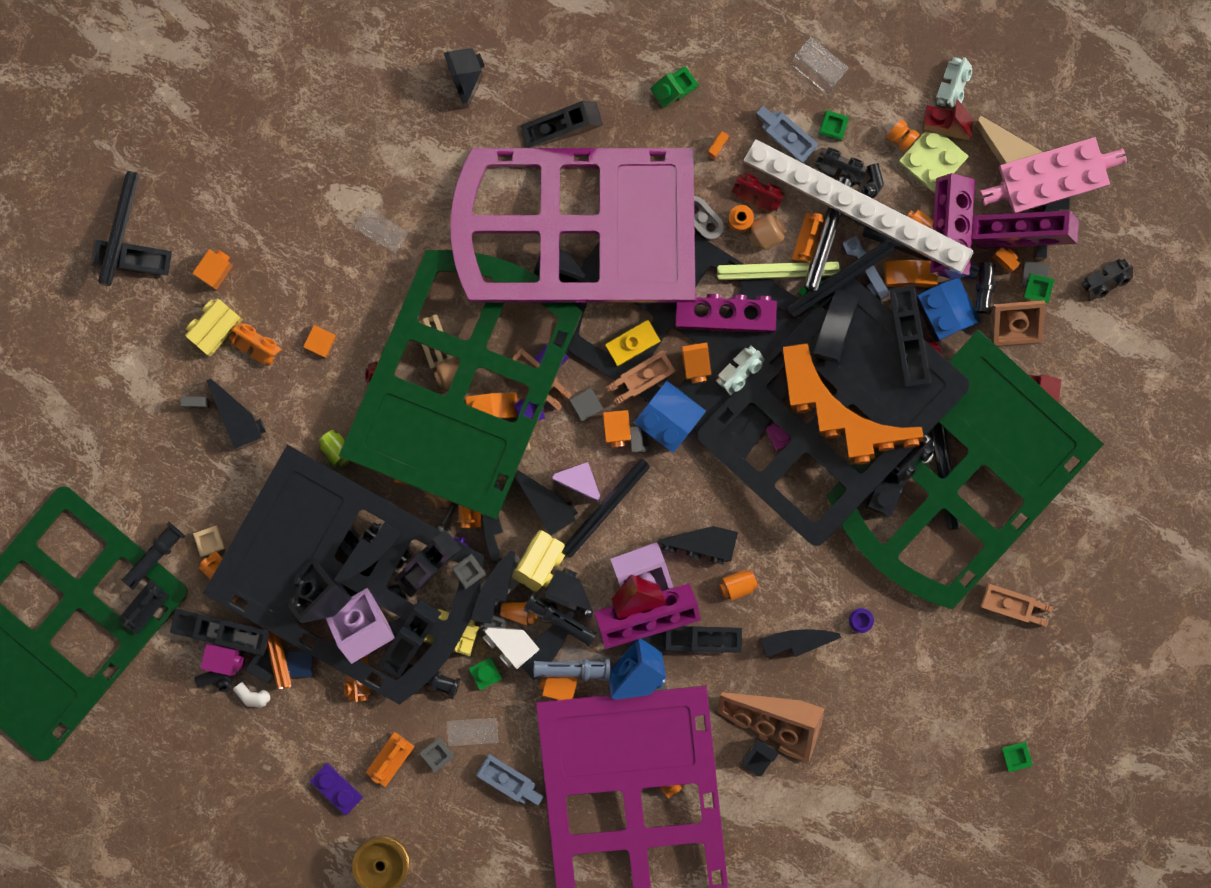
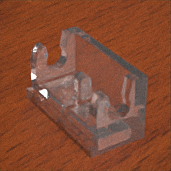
[791,37,849,95]

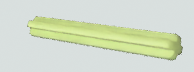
[717,262,840,280]

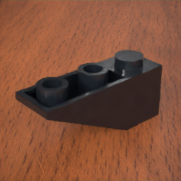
[658,526,738,565]

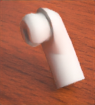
[233,682,270,708]

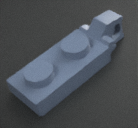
[755,106,819,163]
[843,236,889,301]
[476,754,544,805]

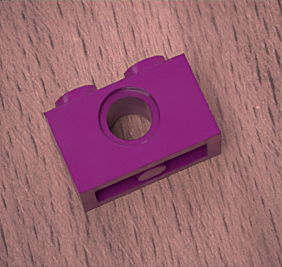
[200,644,245,676]

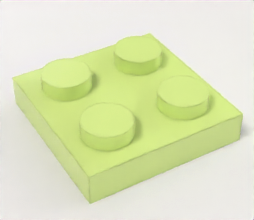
[898,131,969,194]

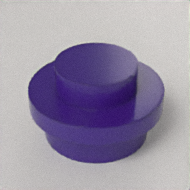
[849,608,874,633]

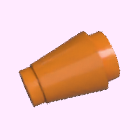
[500,602,538,626]

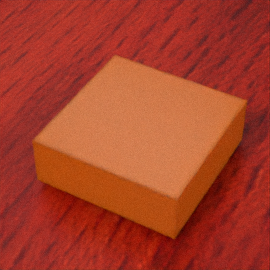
[707,131,729,160]
[303,325,337,358]

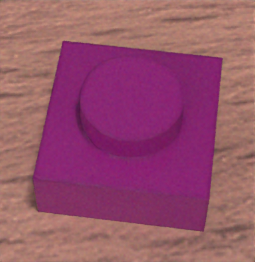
[766,424,791,451]

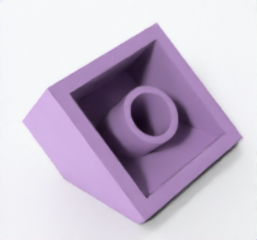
[611,542,674,591]
[326,588,395,664]

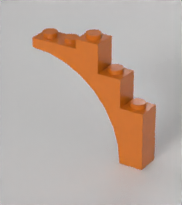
[783,344,924,464]

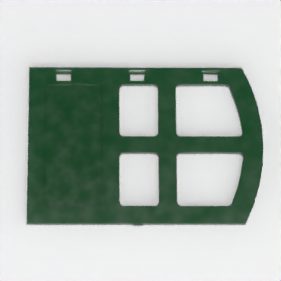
[339,250,582,520]
[826,329,1104,610]

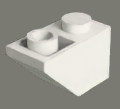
[482,627,540,669]

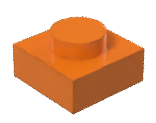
[992,247,1020,274]

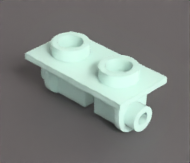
[936,57,972,109]
[716,345,765,396]

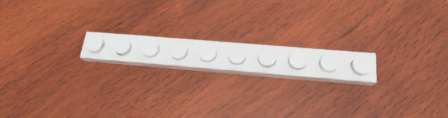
[744,139,973,274]

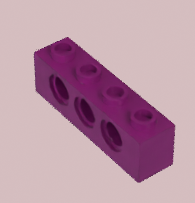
[930,173,975,280]
[972,211,1079,248]
[675,293,777,333]
[594,583,701,649]

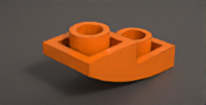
[883,260,938,288]

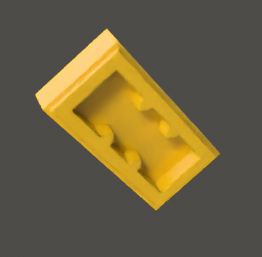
[605,320,661,366]

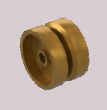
[352,836,410,888]

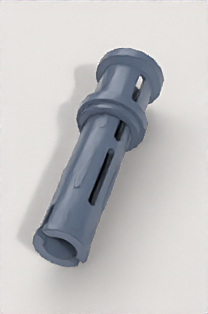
[533,659,610,682]

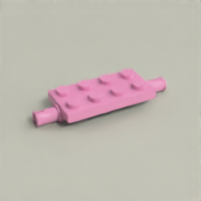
[979,137,1127,213]

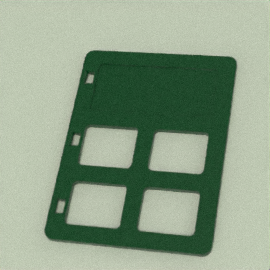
[0,486,188,761]

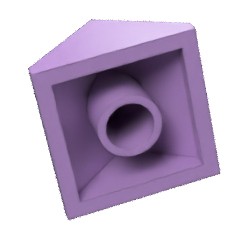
[552,462,600,502]

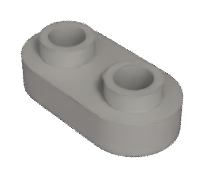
[694,196,724,240]

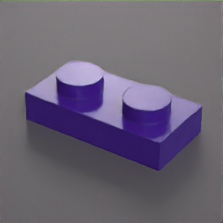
[310,763,364,816]

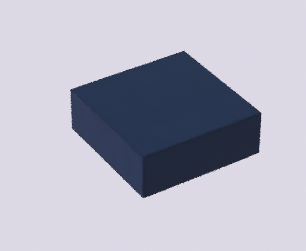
[287,652,313,677]

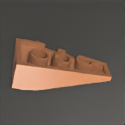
[718,692,824,763]

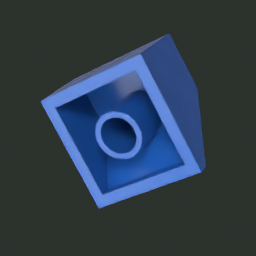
[916,278,980,343]
[634,381,706,453]
[609,639,666,700]

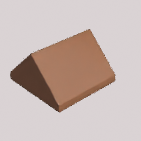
[990,300,1045,346]

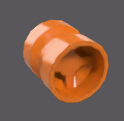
[885,119,920,153]

